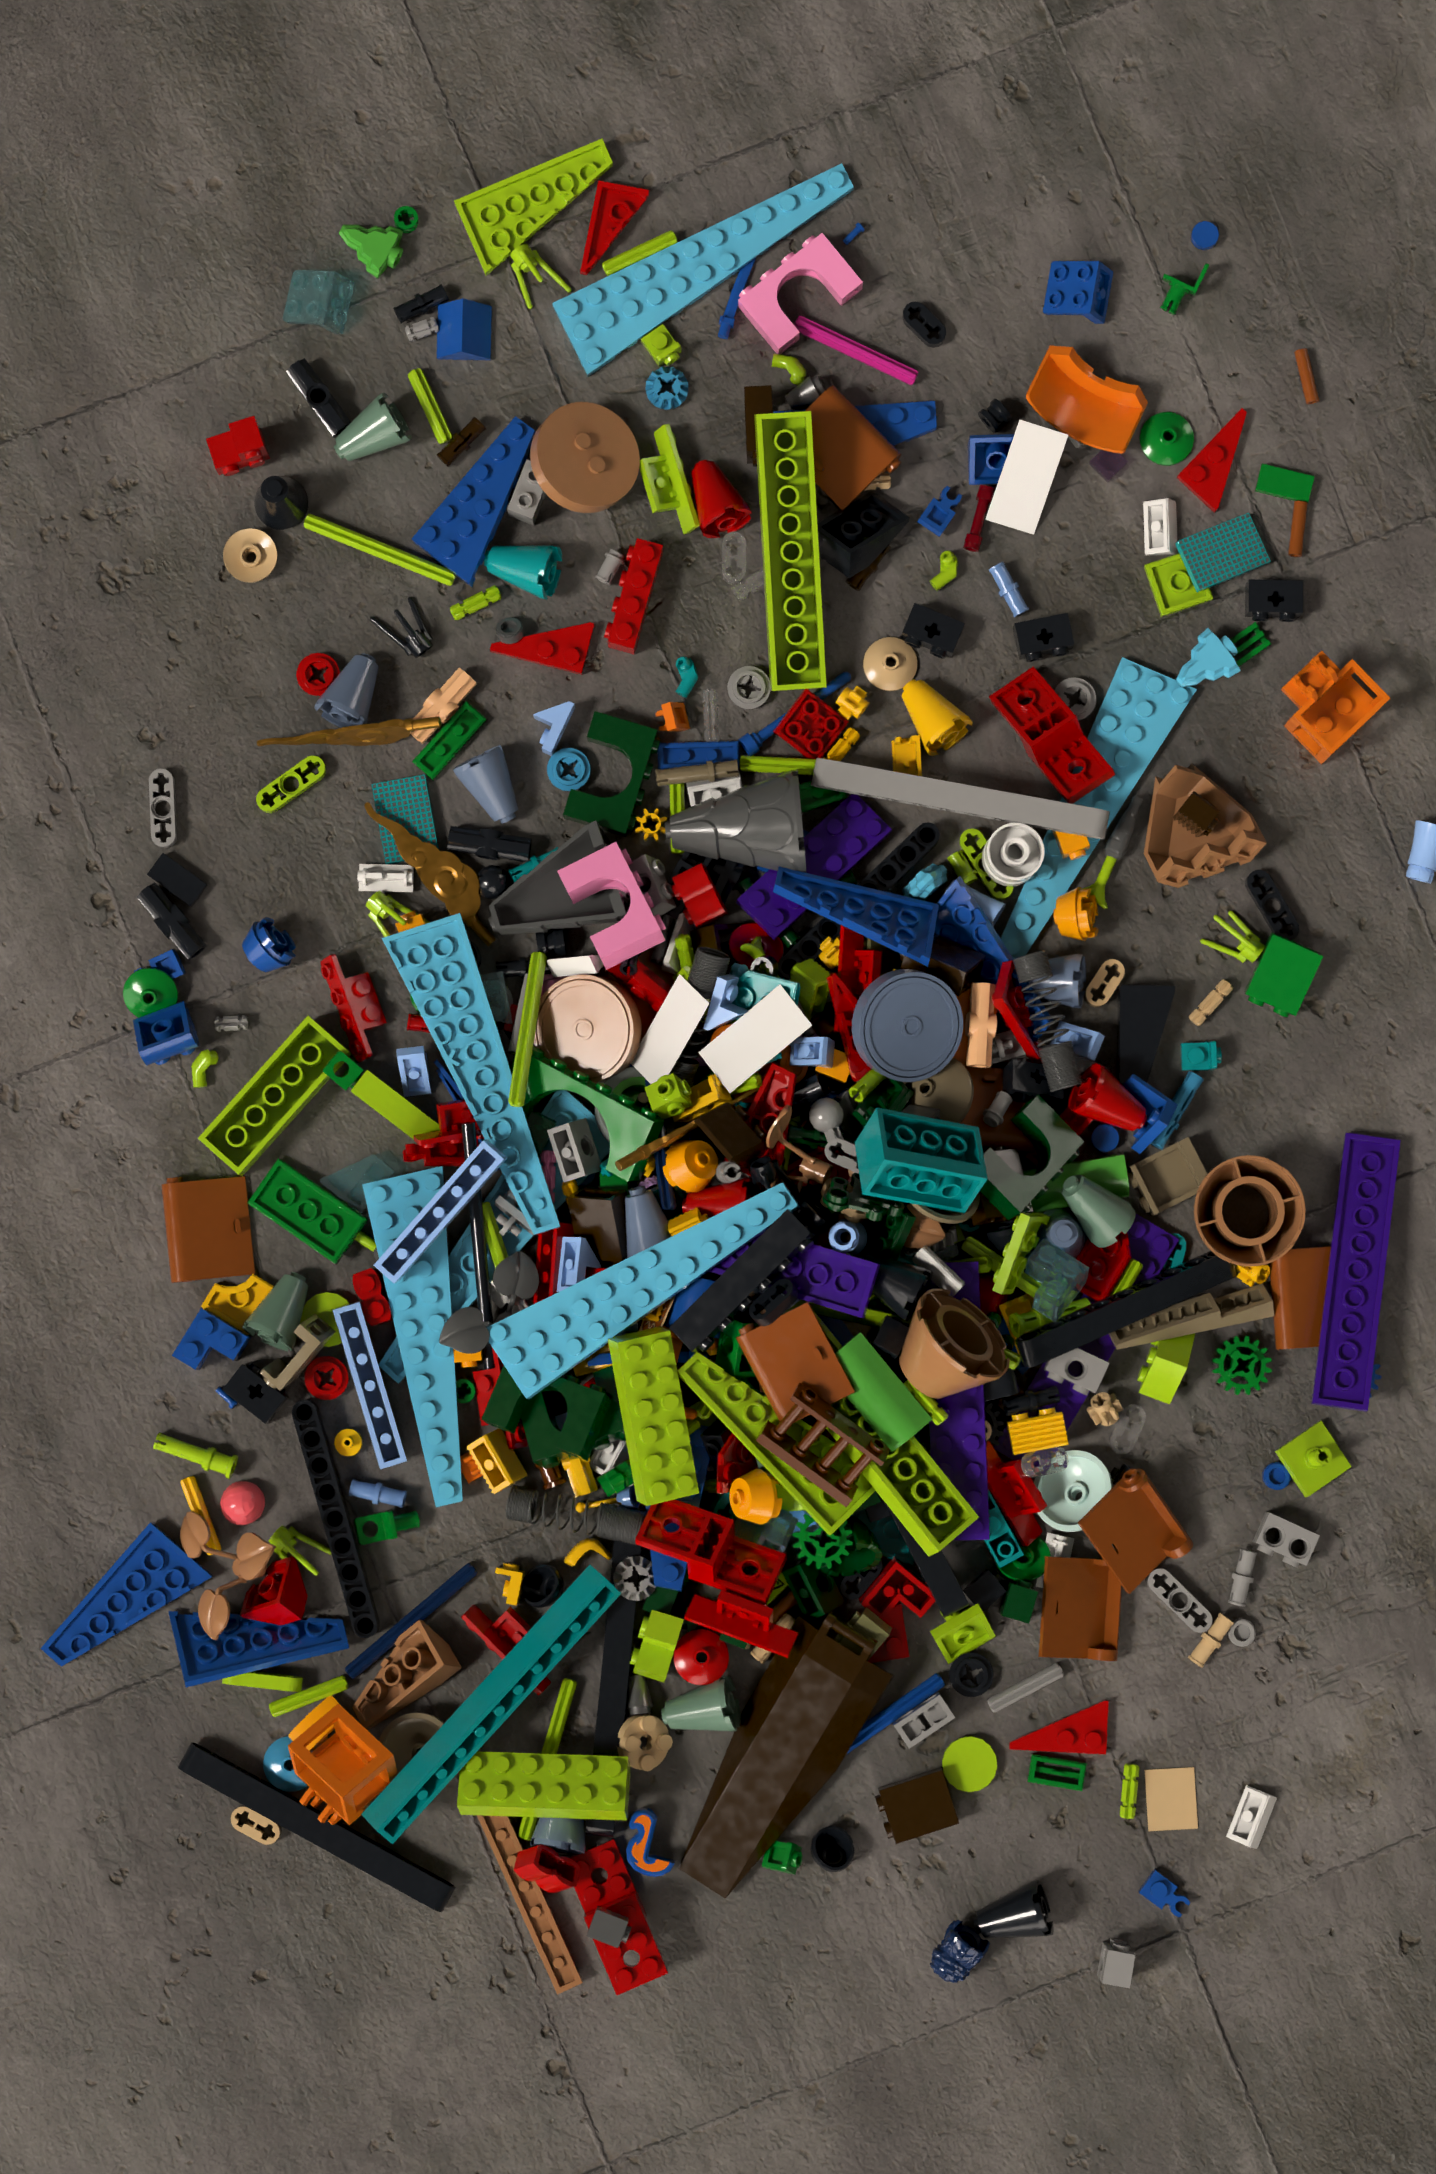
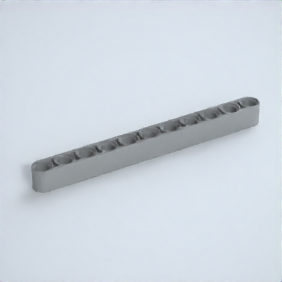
[811,758,1110,839]

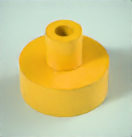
[334,1429,363,1456]

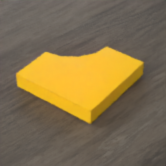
[201,1274,274,1335]

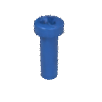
[842,222,865,245]
[216,1387,238,1409]

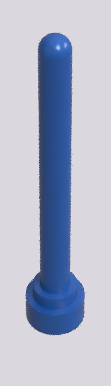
[738,672,851,756]

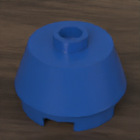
[242,917,296,972]

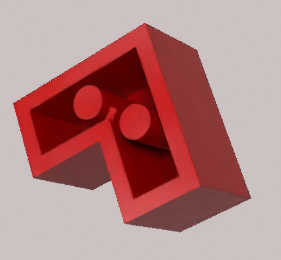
[206,416,270,476]
[859,1556,935,1620]

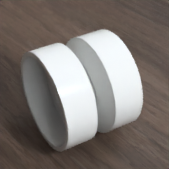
[982,823,1044,886]

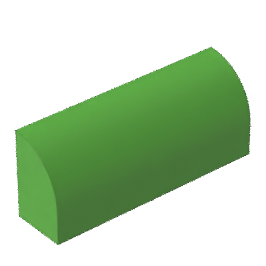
[1023,1154,1129,1213]
[835,1332,932,1452]

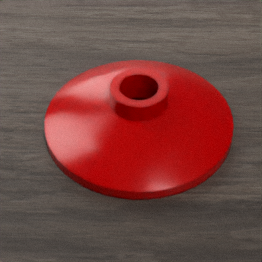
[729,923,783,969]
[673,1629,729,1685]

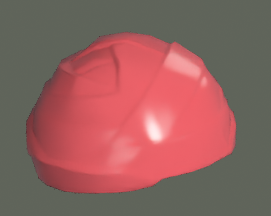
[220,1481,265,1525]

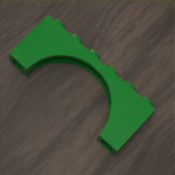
[510,1047,665,1182]

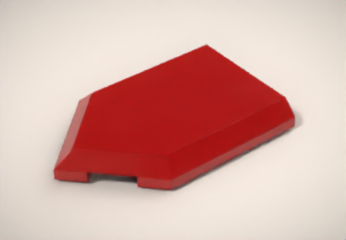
[1064,1231,1132,1301]
[716,1433,758,1494]

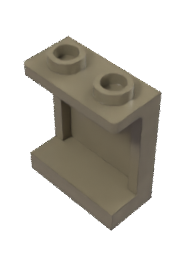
[1127,1137,1207,1216]
[260,1314,336,1391]

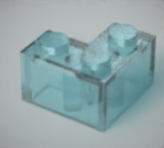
[1025,1238,1089,1322]
[734,1509,799,1553]

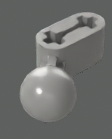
[809,1098,859,1174]

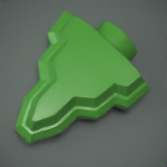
[339,224,403,279]

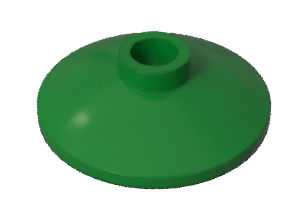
[1140,412,1194,466]
[123,968,178,1018]
[996,1534,1051,1581]

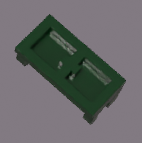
[852,1079,914,1127]

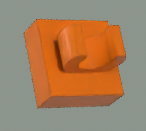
[655,702,690,732]
[460,1451,483,1484]

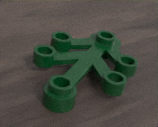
[823,1173,905,1221]

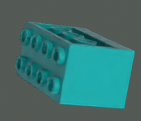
[855,1108,988,1213]

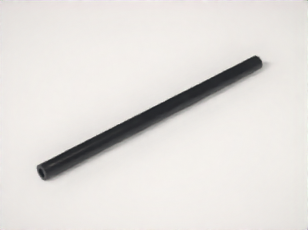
[461,1122,495,1369]

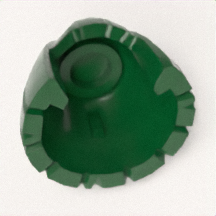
[819,1516,882,1576]

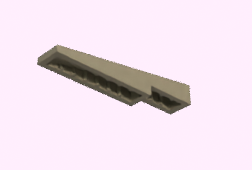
[1109,1283,1274,1350]

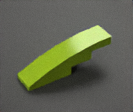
[351,1070,440,1140]

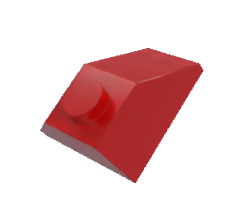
[240,1556,308,1626]

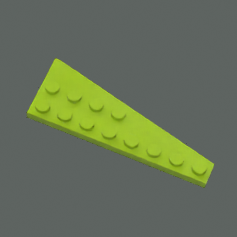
[677,1352,876,1535]

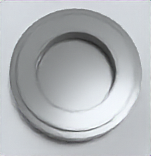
[1227,1618,1256,1647]

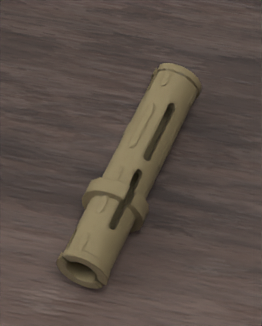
[655,759,739,787]

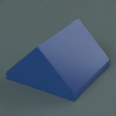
[437,298,492,360]
[967,434,1014,485]

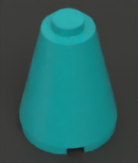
[484,545,562,600]

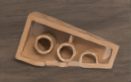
[352,1620,462,1730]

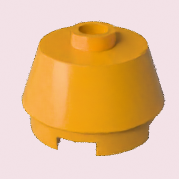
[1053,887,1098,941]
[663,1139,718,1193]
[729,1469,782,1525]

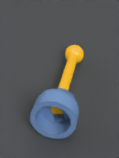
[575,1486,639,1513]

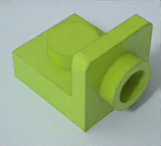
[641,324,681,368]

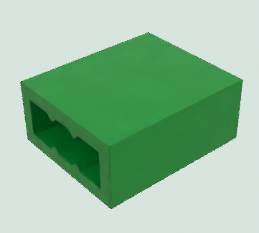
[1244,932,1323,1018]

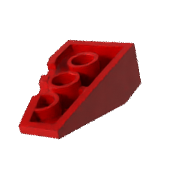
[723,1063,797,1185]

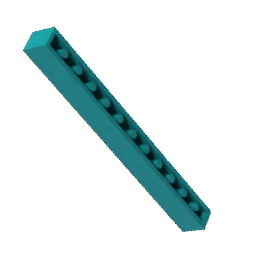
[361,1565,621,1844]

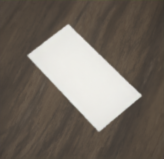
[985,420,1068,535]
[631,974,710,1084]
[698,984,812,1093]

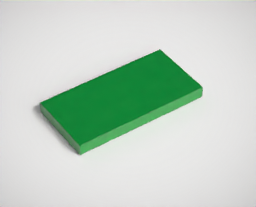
[247,1158,368,1265]

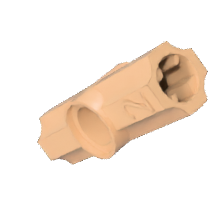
[410,668,477,744]
[965,982,997,1068]

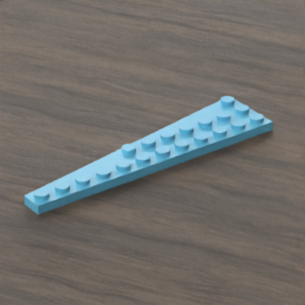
[552,163,854,377]

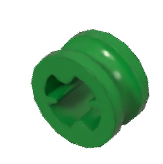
[394,206,418,233]
[456,1379,476,1403]

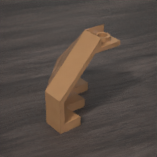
[1144,763,1267,888]

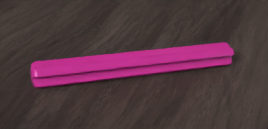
[794,316,918,385]

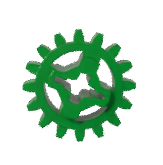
[1211,1336,1272,1395]
[792,1514,853,1569]

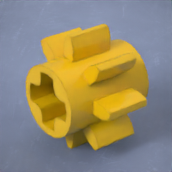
[836,686,869,720]
[635,808,667,842]
[818,936,840,970]
[1236,1264,1270,1287]

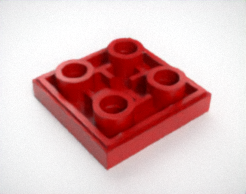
[773,689,849,759]

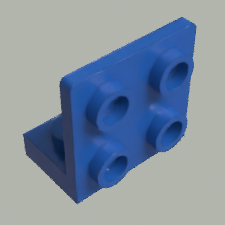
[1043,261,1113,324]
[1122,1074,1178,1154]

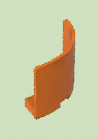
[1026,345,1148,454]

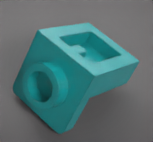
[1180,1041,1222,1071]

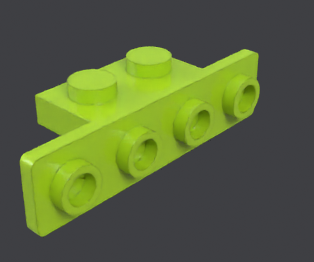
[639,424,699,534]

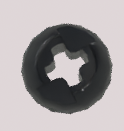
[478,865,507,900]

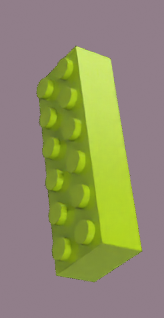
[198,1016,352,1176]
[608,1326,699,1506]
[457,1751,631,1821]

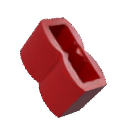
[671,863,728,928]
[352,1268,393,1327]
[514,1845,581,1893]

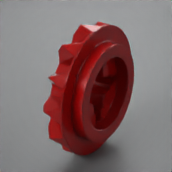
[296,653,340,697]
[304,1356,349,1400]

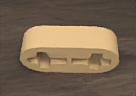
[1085,959,1125,1007]
[231,1805,281,1845]

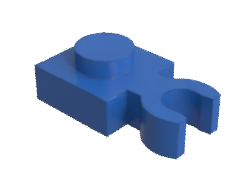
[917,486,962,537]
[134,948,186,979]
[1138,1869,1190,1917]

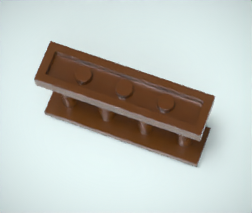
[756,1383,890,1507]

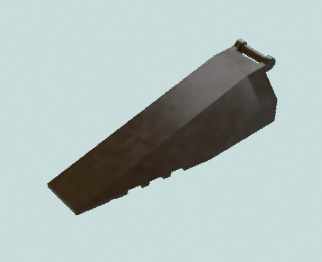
[679,1612,895,1899]

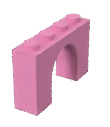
[738,233,863,354]
[557,842,666,970]

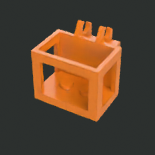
[1281,650,1390,765]
[288,1703,398,1825]

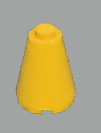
[901,679,973,756]

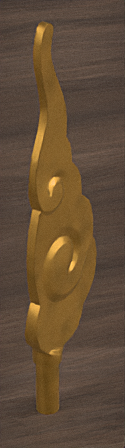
[257,716,441,746]
[365,802,496,946]
[615,1087,760,1171]

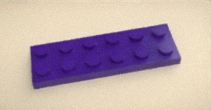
[736,794,892,941]
[710,1232,880,1318]

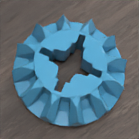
[645,366,689,410]
[547,748,590,791]

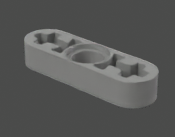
[149,768,177,849]
[1146,1568,1212,1633]

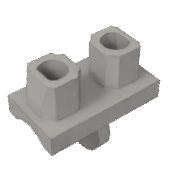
[991,1030,1026,1064]
[494,1190,534,1237]

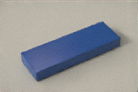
[658,741,739,770]

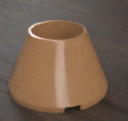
[1194,1155,1306,1267]
[899,1288,1010,1399]

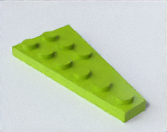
[454,138,613,276]

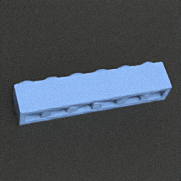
[373,1139,508,1284]
[332,1301,407,1469]

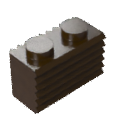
[1173,791,1220,837]

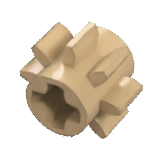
[1086,1392,1123,1426]

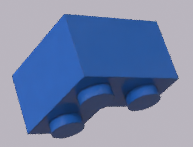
[172,1308,252,1370]

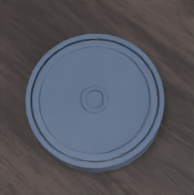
[852,969,963,1082]

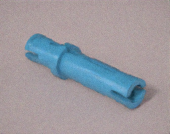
[1150,1071,1204,1150]

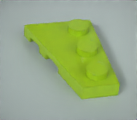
[992,1213,1051,1295]

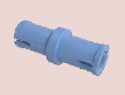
[989,562,1029,618]
[349,1479,407,1508]

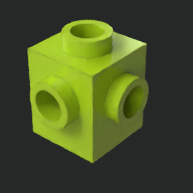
[644,1073,692,1120]

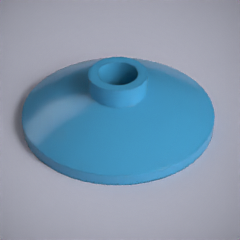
[263,1736,313,1792]

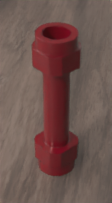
[963,485,995,552]

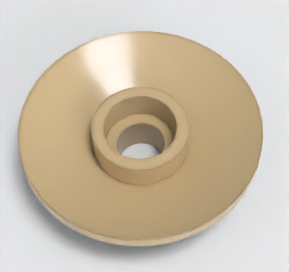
[223,528,278,583]
[863,637,917,691]

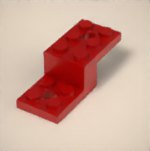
[989,666,1115,804]
[635,1499,787,1604]
[569,1838,668,1995]

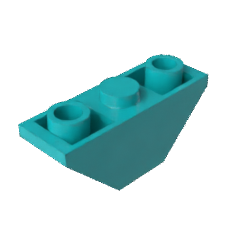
[983,1489,1024,1568]

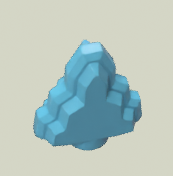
[1176,628,1241,687]
[902,863,948,901]

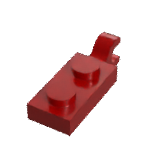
[403,1138,479,1166]

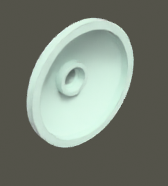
[1034,1450,1113,1532]

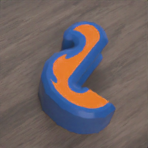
[626,1807,675,1877]

